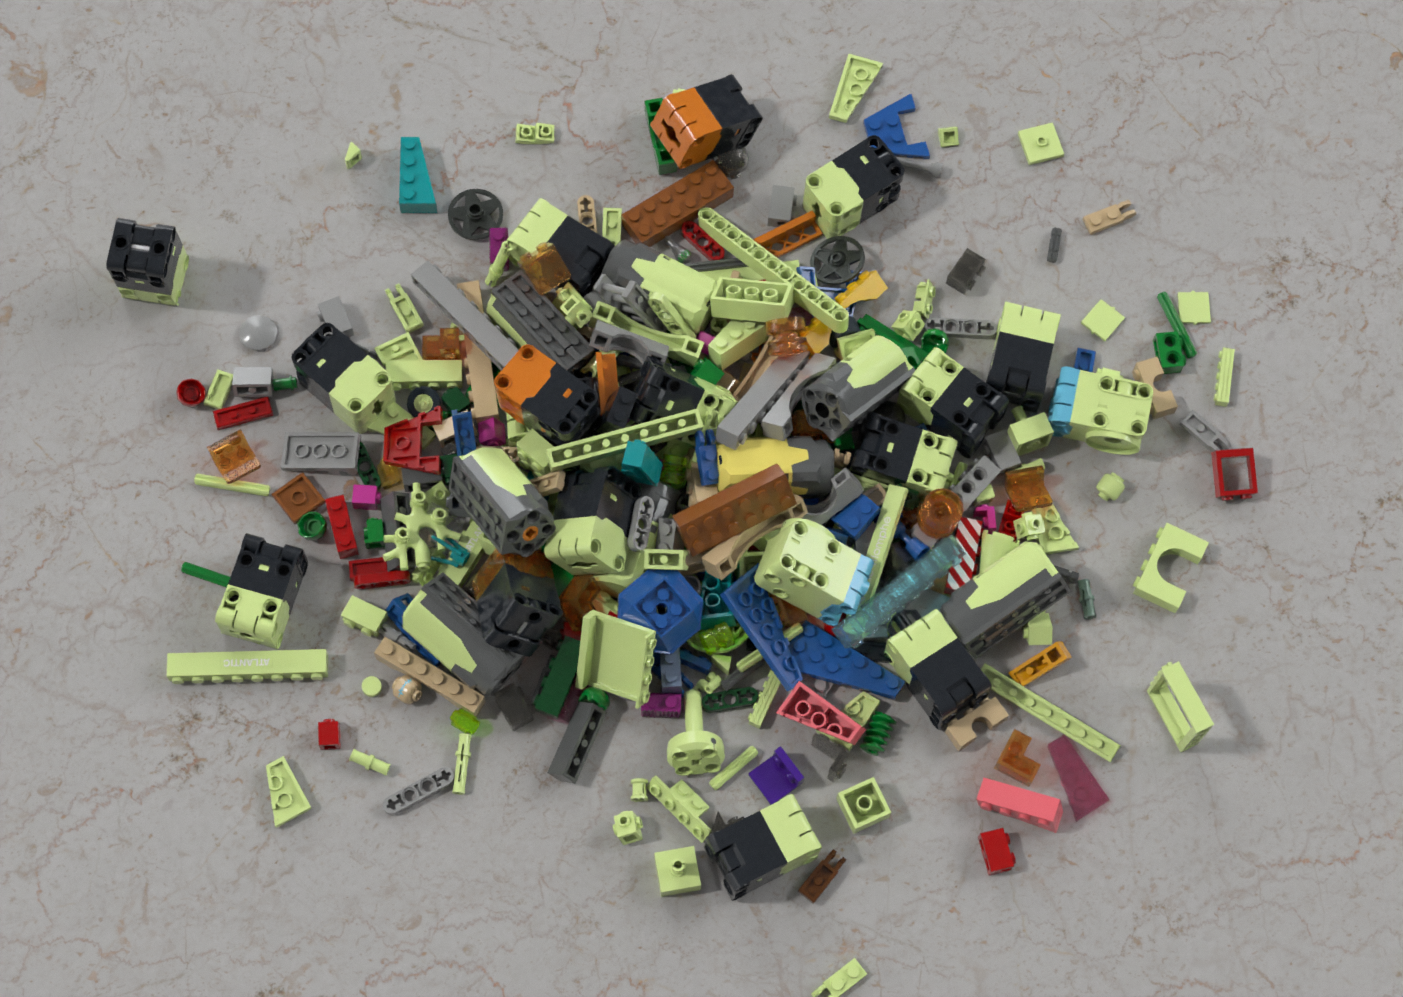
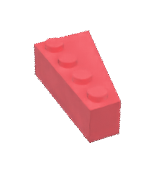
[776,681,866,745]
[976,778,1063,833]

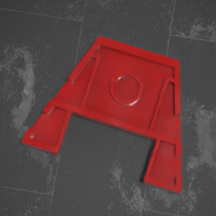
[383,406,443,474]

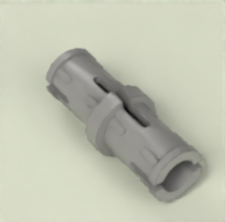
[378,623,417,653]

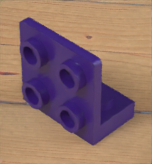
[748,746,805,805]

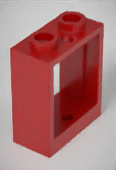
[1211,448,1258,501]

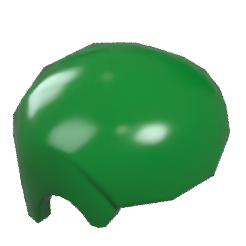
[921,328,949,354]
[297,512,327,541]
[578,687,610,711]

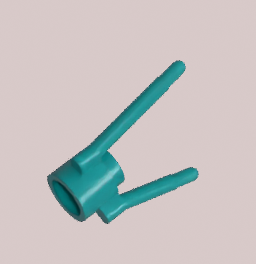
[431,535,470,568]

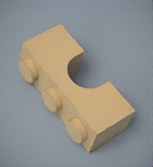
[1132,357,1178,420]
[945,696,1009,752]

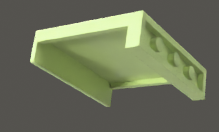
[575,610,657,709]

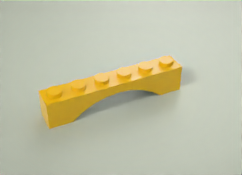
[794,270,888,357]

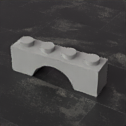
[589,320,669,365]
[802,467,864,525]

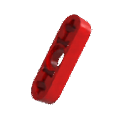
[681,221,725,261]
[353,570,411,589]

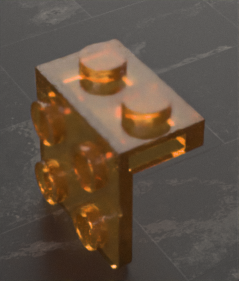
[517,242,571,295]
[206,429,261,484]
[1005,465,1053,512]

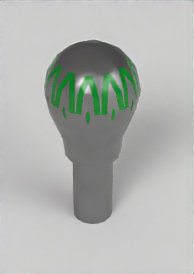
[663,236,692,264]

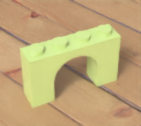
[1132,523,1209,613]

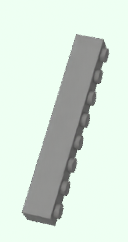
[411,261,519,371]
[715,342,810,450]

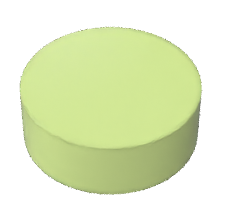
[362,676,382,697]

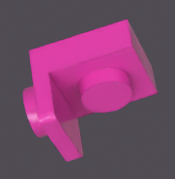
[973,504,997,534]

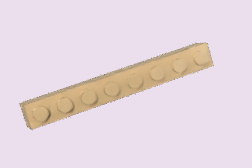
[457,280,500,425]

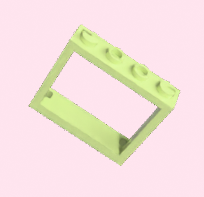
[1147,661,1214,752]

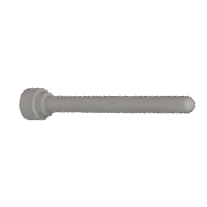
[896,157,943,178]

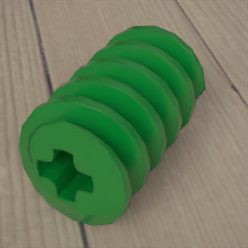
[860,711,897,756]

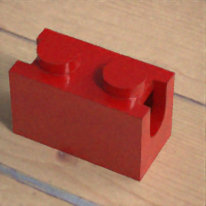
[978,828,1016,876]

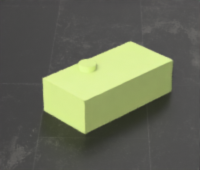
[710,277,794,324]

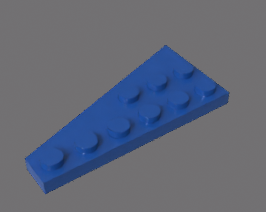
[720,563,803,691]
[788,620,905,699]

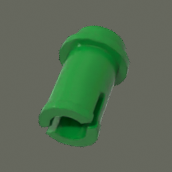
[273,375,298,391]

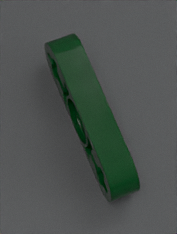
[357,442,382,491]
[702,687,758,713]

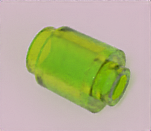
[450,708,480,735]

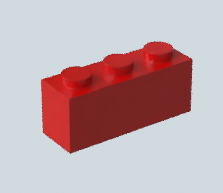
[325,494,359,559]

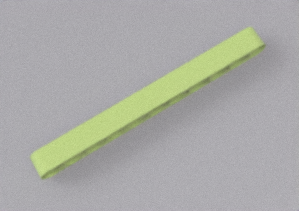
[698,207,849,333]

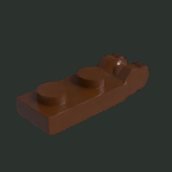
[798,849,847,904]

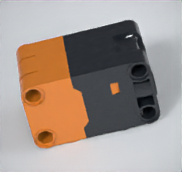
[650,74,763,169]
[494,344,601,447]

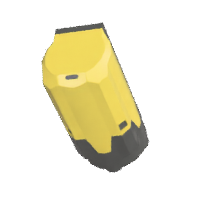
[716,436,834,499]

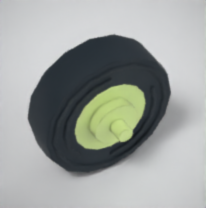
[406,386,441,417]

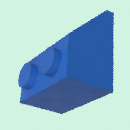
[830,494,881,541]

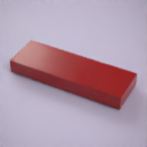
[213,397,274,430]

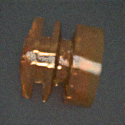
[765,317,808,357]
[917,489,963,539]

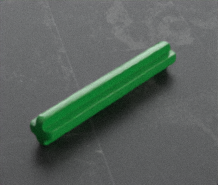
[1157,292,1197,358]
[181,562,230,588]

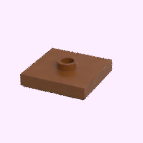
[271,472,325,525]

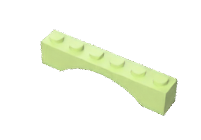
[588,301,704,367]

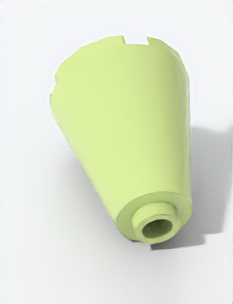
[979,530,1020,573]

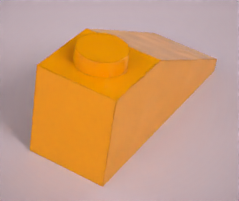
[1008,641,1072,686]

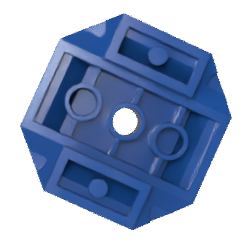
[617,569,703,655]

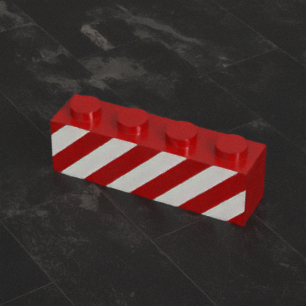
[944,516,984,595]

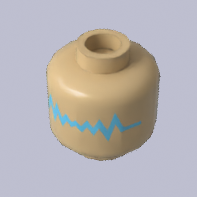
[392,675,422,704]

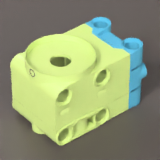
[1048,367,1153,455]
[754,518,874,626]

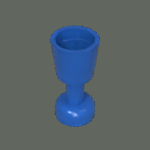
[893,522,929,561]

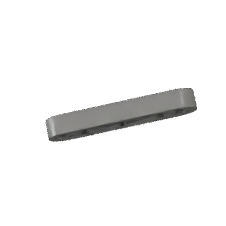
[923,317,997,339]
[383,767,455,816]

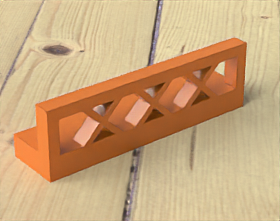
[753,211,823,258]
[596,352,618,416]

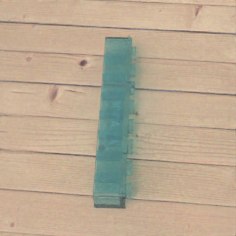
[832,535,966,649]

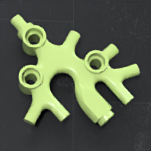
[382,482,461,571]

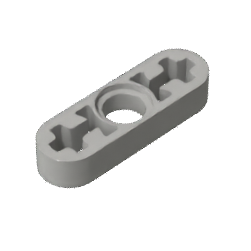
[627,496,654,552]

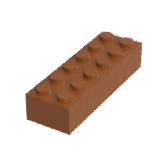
[621,160,734,247]
[672,463,797,557]

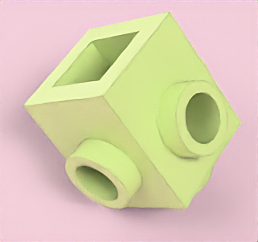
[560,294,594,328]
[891,310,925,341]
[1013,512,1045,541]
[613,810,643,845]

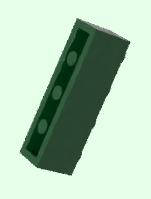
[533,635,580,720]

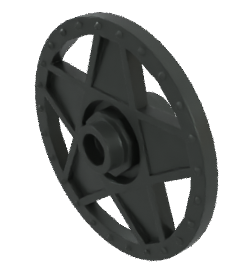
[448,189,503,240]
[810,236,865,285]

